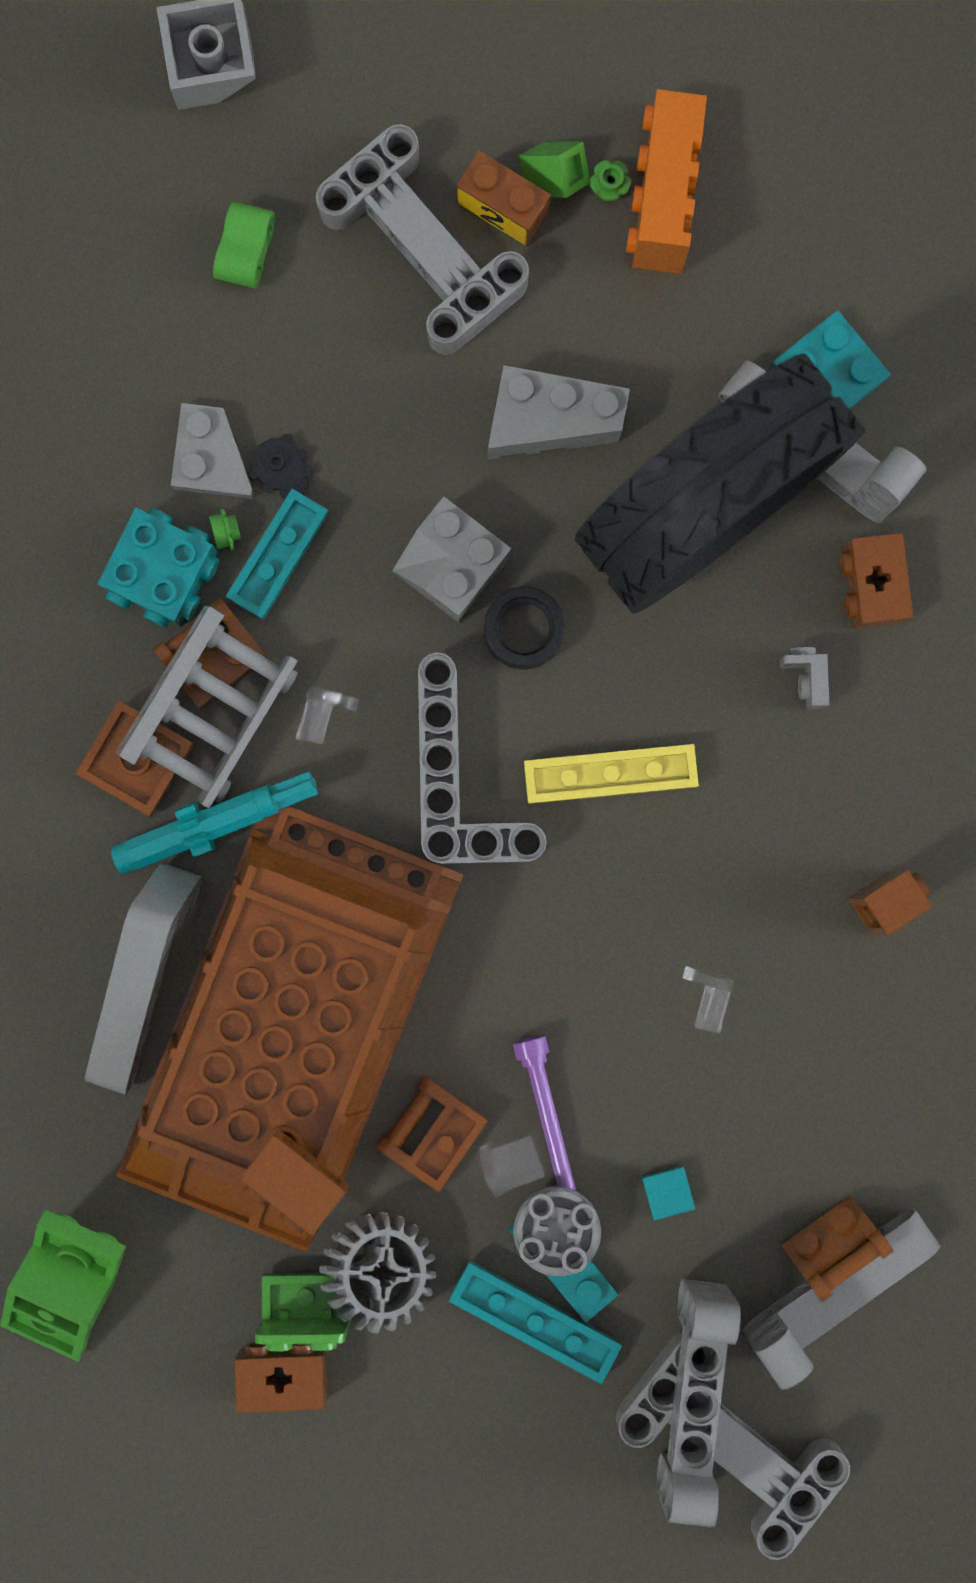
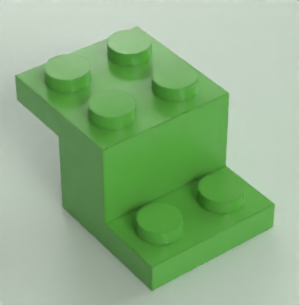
[0,1209,126,1362]

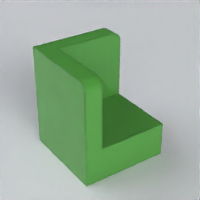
[519,141,590,198]

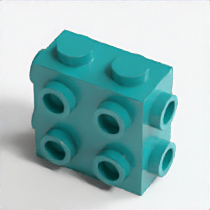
[97,507,219,628]

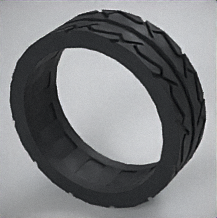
[575,353,866,614]

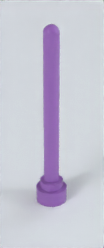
[512,1034,576,1190]

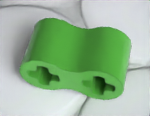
[213,201,275,289]

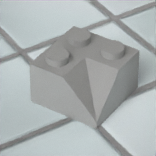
[156,0,256,110]
[392,496,512,623]

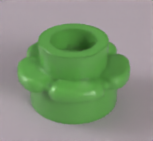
[590,160,632,201]
[209,509,241,550]

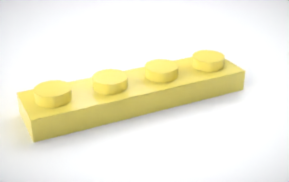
[524,744,699,804]

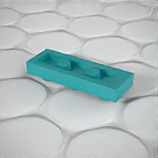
[225,488,329,621]

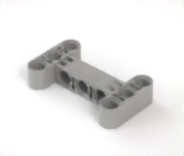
[316,124,529,355]
[656,1279,740,1528]
[616,1331,850,1560]

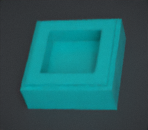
[641,1165,695,1220]

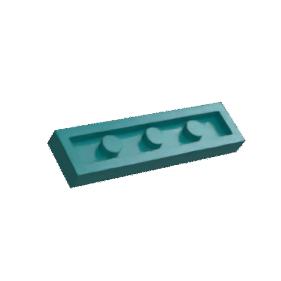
[449,1260,622,1384]

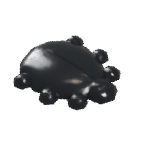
[249,434,313,498]

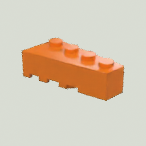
[626,89,707,274]

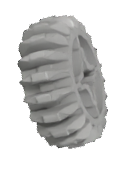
[319,1212,437,1334]

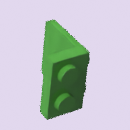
[255,1272,350,1351]

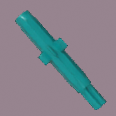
[111,771,319,875]

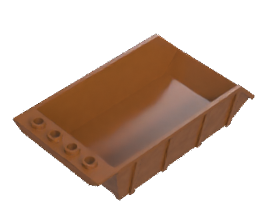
[116,806,464,1252]

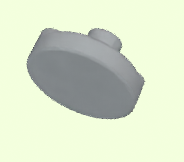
[513,1186,601,1276]

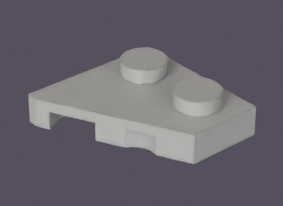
[170,403,254,499]

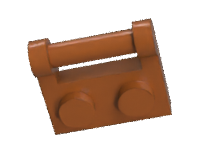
[153,597,268,709]
[376,1075,488,1192]
[781,1196,894,1302]

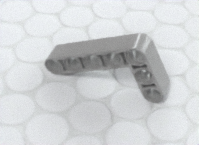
[718,361,926,523]
[418,652,547,864]
[85,862,203,1095]
[742,1209,941,1390]

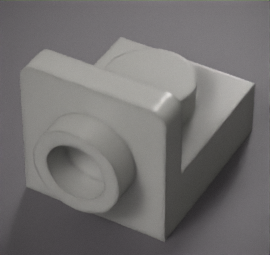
[779,647,829,710]

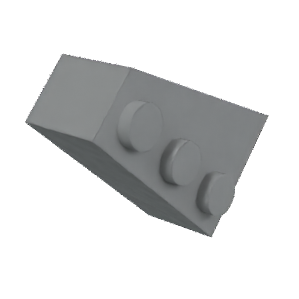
[487,365,630,460]

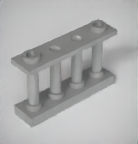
[115,606,298,808]

